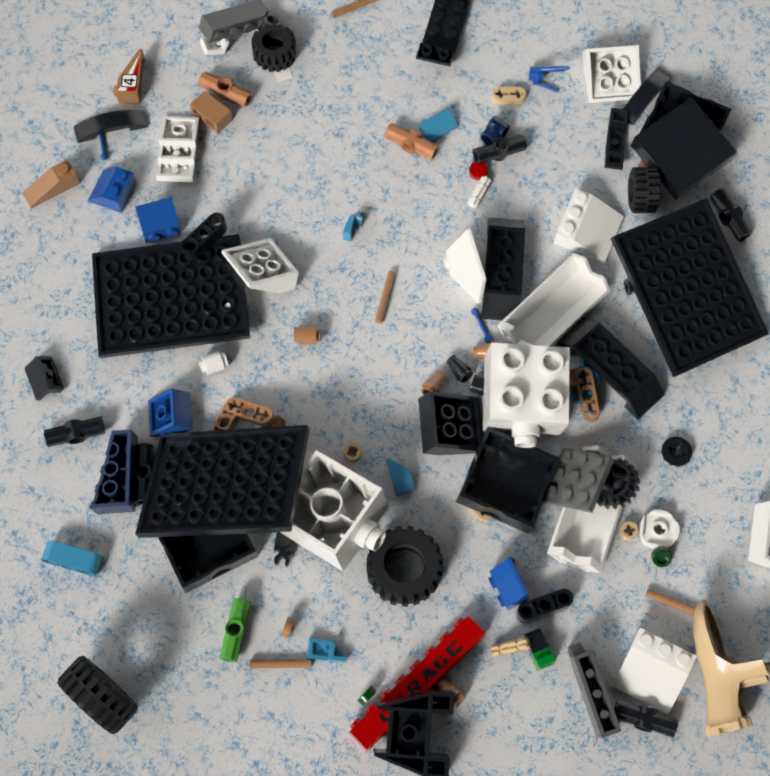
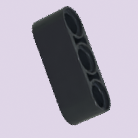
[181,212,227,261]
[516,588,574,624]

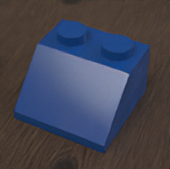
[88,167,137,213]
[135,197,181,242]
[148,388,193,437]
[488,557,529,610]

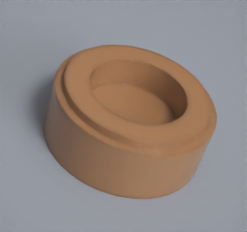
[280,616,295,638]

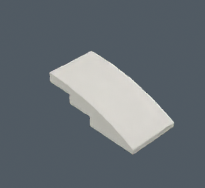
[156,116,199,182]

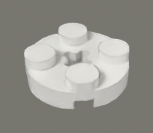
[639,510,680,549]

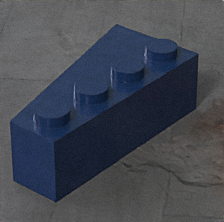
[90,429,138,514]

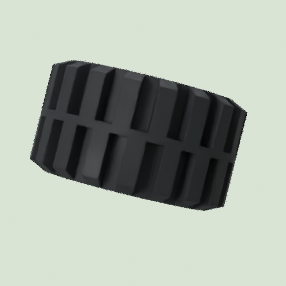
[251,23,296,72]
[628,167,661,213]

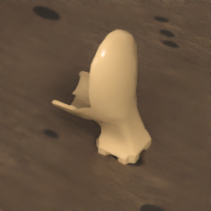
[692,599,770,737]

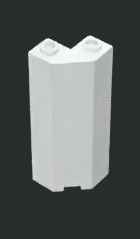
[498,253,610,346]
[547,445,636,573]

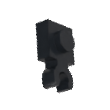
[274,532,296,567]

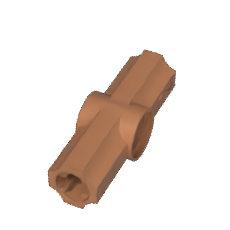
[198,71,252,107]
[384,123,439,160]

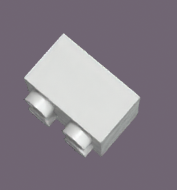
[483,343,570,448]
[280,450,389,571]

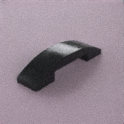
[623,67,673,125]
[604,108,629,170]
[74,110,148,143]

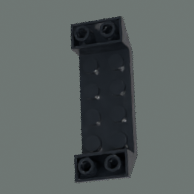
[416,0,471,67]
[481,217,525,321]
[557,317,665,420]

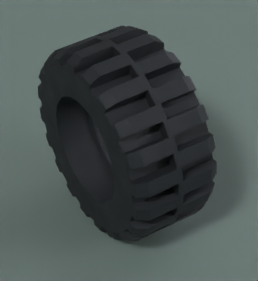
[366,526,444,607]
[57,656,138,734]

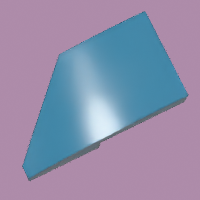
[343,211,365,241]
[386,458,415,495]
[306,637,347,662]

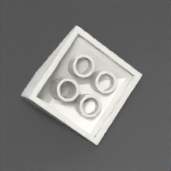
[582,45,641,103]
[443,229,486,303]
[222,238,299,293]

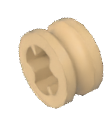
[344,443,361,463]
[619,522,639,541]

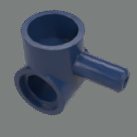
[480,116,510,145]

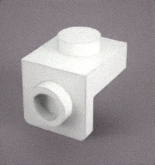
[200,37,230,55]

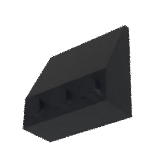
[418,391,483,455]

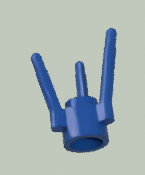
[529,66,570,92]

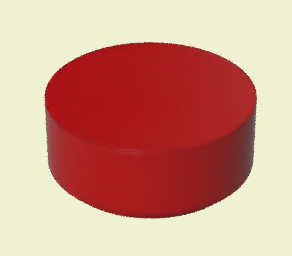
[469,162,487,180]

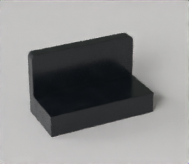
[25,356,64,400]

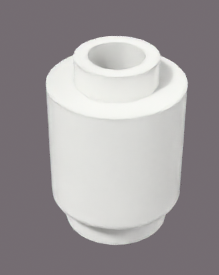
[199,352,228,375]

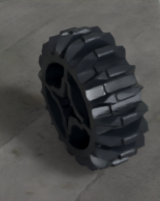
[597,457,640,510]

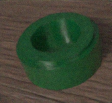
[651,546,672,567]
[357,686,376,706]

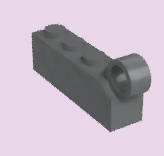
[199,0,281,43]
[568,643,621,738]

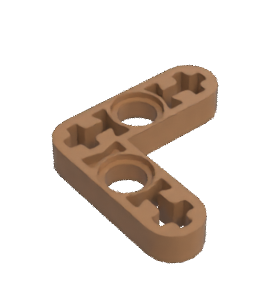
[569,367,600,422]
[211,397,276,431]

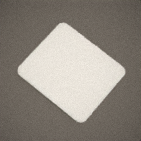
[274,67,293,82]

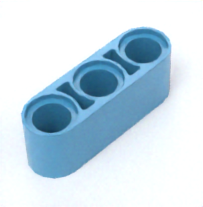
[41,540,103,577]

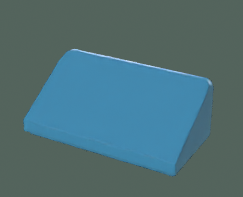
[419,108,458,142]

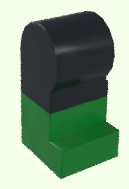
[524,628,556,671]

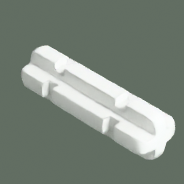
[468,176,491,208]

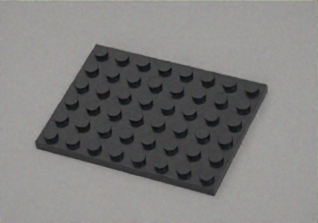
[610,198,769,377]
[92,234,251,358]
[135,425,310,538]

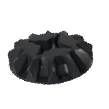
[661,437,692,467]

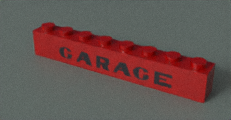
[349,616,486,752]

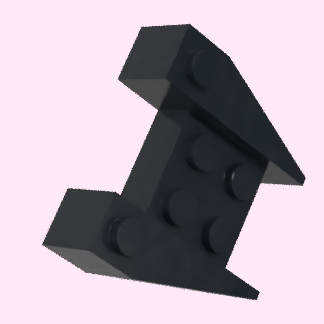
[373,689,455,776]

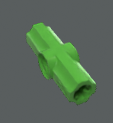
[219,598,251,663]

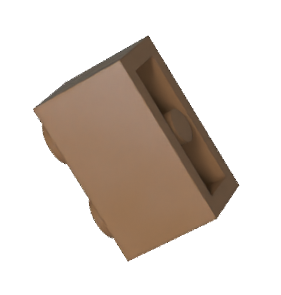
[190,91,232,134]

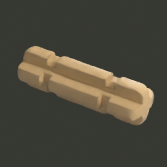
[491,638,530,656]

